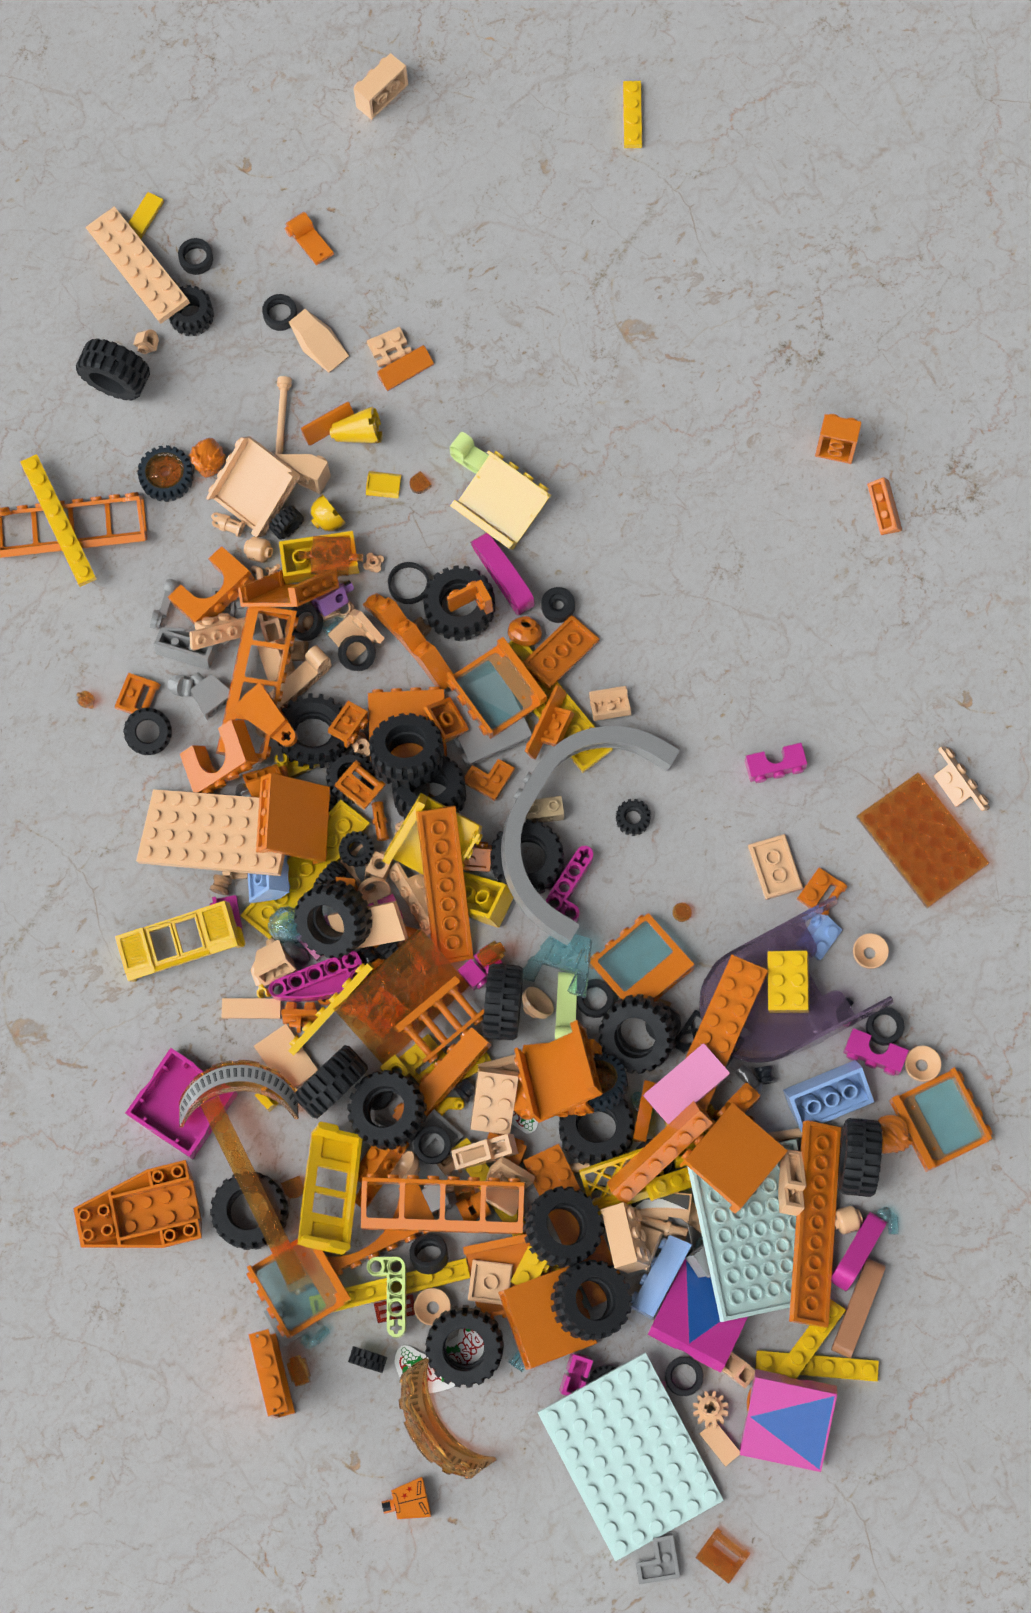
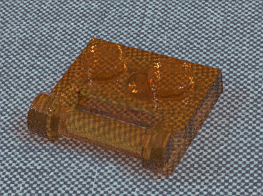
[695,1527,750,1584]

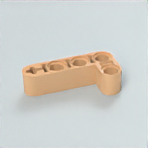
[269,645,332,709]

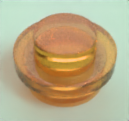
[672,903,692,922]

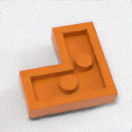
[465,759,515,801]

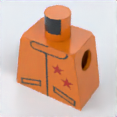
[381,1477,432,1519]

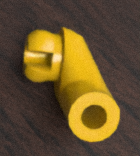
[435,1097,465,1116]

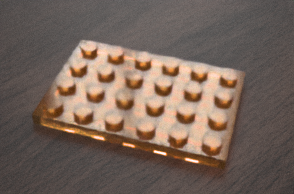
[856,773,989,909]
[333,929,470,1065]

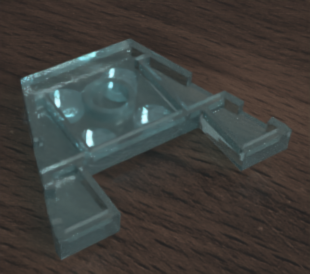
[523,934,592,998]

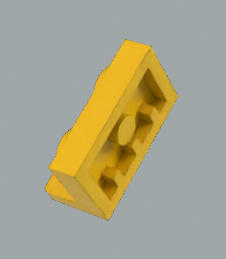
[510,1245,550,1285]

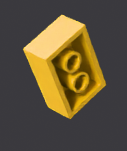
[768,951,809,1013]

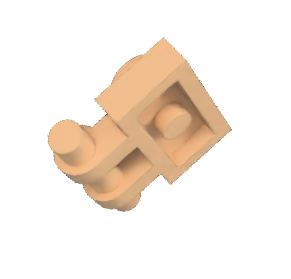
[367,326,412,367]

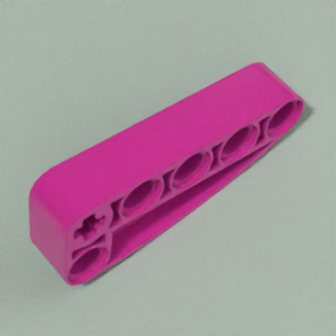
[470,532,534,616]
[269,951,368,1002]

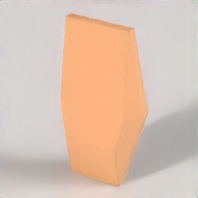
[289,309,349,373]

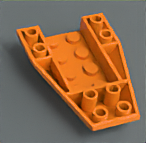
[73,1160,202,1248]

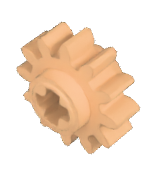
[693,1391,729,1428]

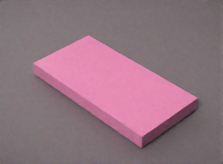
[643,1043,730,1124]

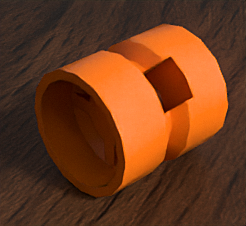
[455,1191,492,1221]

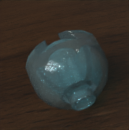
[268,906,301,944]

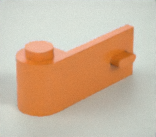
[284,212,334,266]

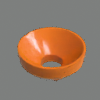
[507,616,542,646]

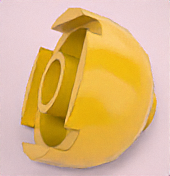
[311,494,346,532]

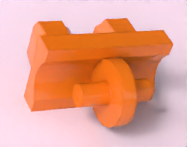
[281,1002,318,1033]

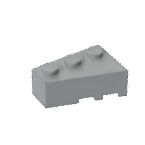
[154,628,220,670]

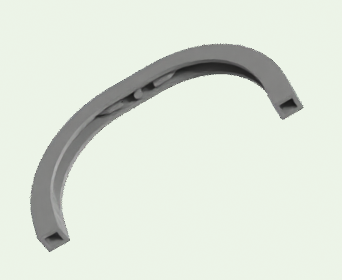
[501,726,680,945]

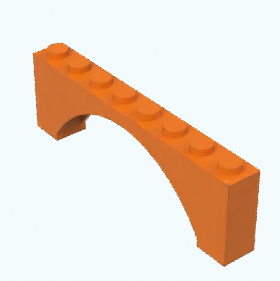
[271,1185,435,1296]

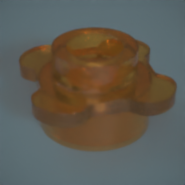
[76,691,95,709]

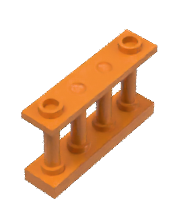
[394,976,484,1064]

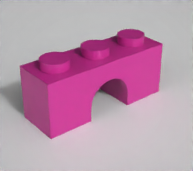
[745,743,807,783]
[843,1028,909,1076]

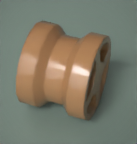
[413,617,432,638]
[209,874,232,895]

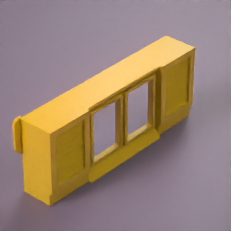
[115,901,246,982]
[297,1121,362,1255]

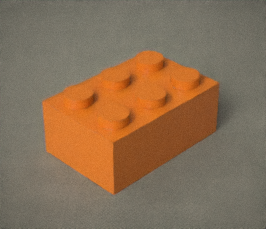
[815,414,861,464]

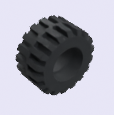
[169,285,214,336]
[123,708,172,755]
[326,752,375,804]

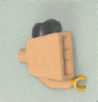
[251,938,309,998]

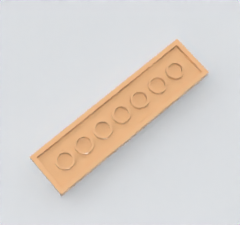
[85,206,190,324]

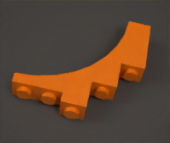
[362,593,453,690]

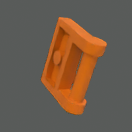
[114,673,161,714]
[335,760,386,810]
[797,867,848,916]

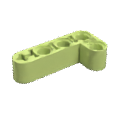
[449,432,489,474]
[555,972,578,1040]
[367,1257,406,1338]

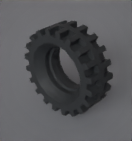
[278,693,347,769]

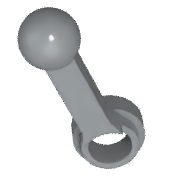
[149,579,178,629]

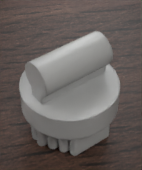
[168,675,193,697]

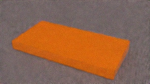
[522,615,600,690]

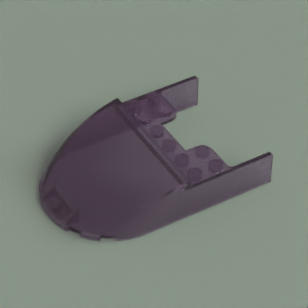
[699,896,894,1063]

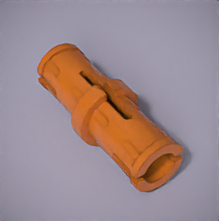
[371,801,389,841]

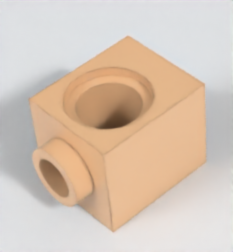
[365,851,394,880]

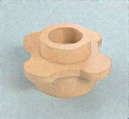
[363,553,384,573]

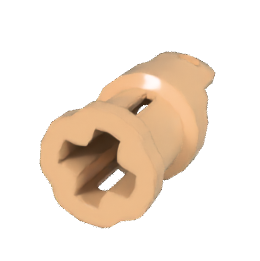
[211,512,245,537]
[352,731,370,756]

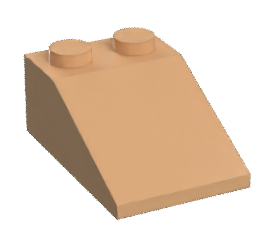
[274,454,331,495]

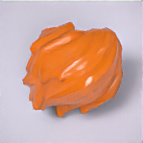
[189,438,226,477]
[878,1115,913,1154]

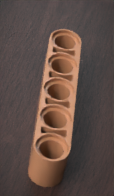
[831,1258,886,1358]

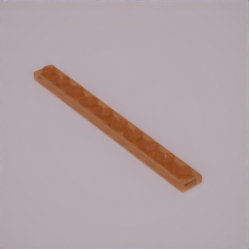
[200,1096,306,1286]

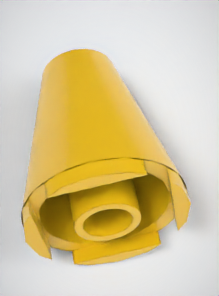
[330,407,382,444]

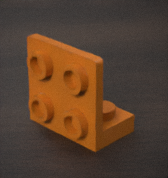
[447,580,493,615]

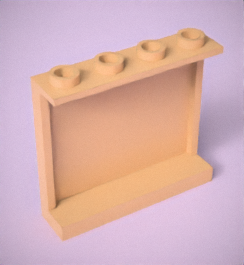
[206,436,301,537]

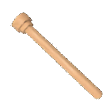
[275,376,292,454]

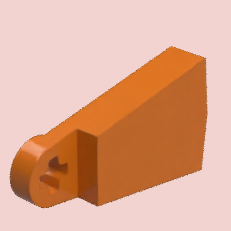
[233,682,298,747]

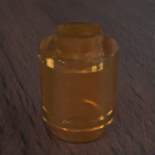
[476,940,506,968]
[286,1355,311,1387]

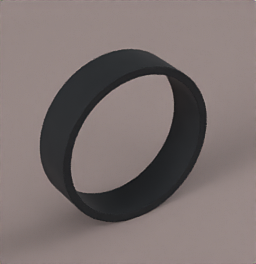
[388,562,429,604]

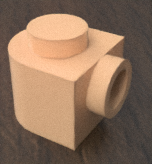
[133,329,159,354]

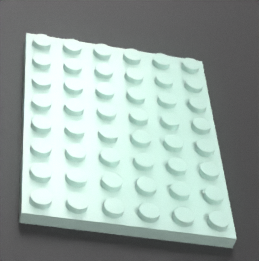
[688,1139,831,1322]
[537,1352,724,1561]

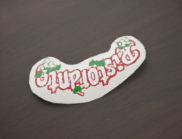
[395,1328,484,1393]

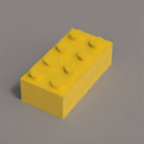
[279,531,359,584]

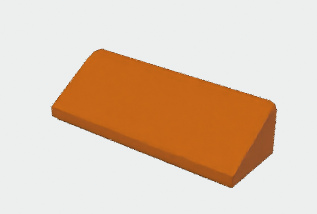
[377,345,434,391]
[301,401,354,446]
[867,477,902,535]
[633,1080,657,1142]

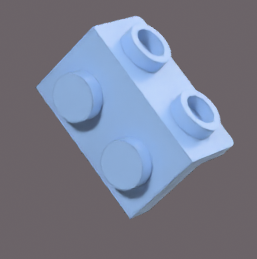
[796,914,842,960]

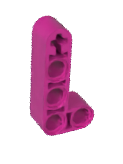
[546,846,593,923]
[831,1211,887,1292]

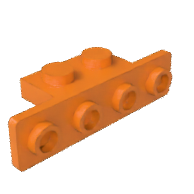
[525,685,574,759]
[355,1141,409,1207]

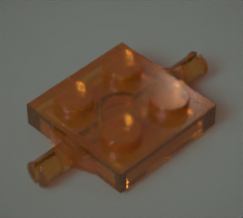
[299,536,363,576]

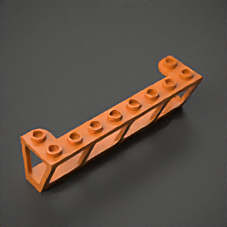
[0,492,147,558]
[216,607,299,764]
[361,1174,524,1235]

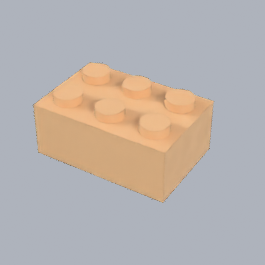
[353,53,408,120]
[470,1066,518,1134]
[601,1202,651,1274]

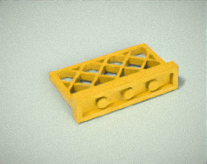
[579,1147,664,1215]

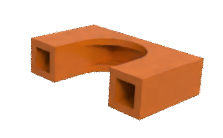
[168,546,255,625]
[180,720,259,794]

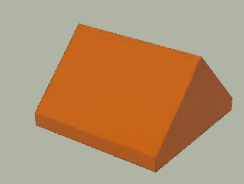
[424,697,469,745]

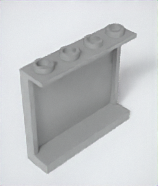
[444,671,532,767]

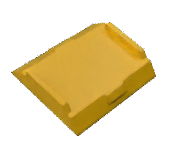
[366,471,402,499]

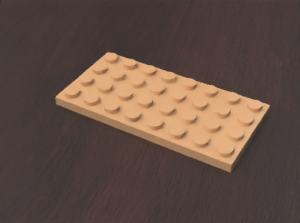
[136,789,285,876]

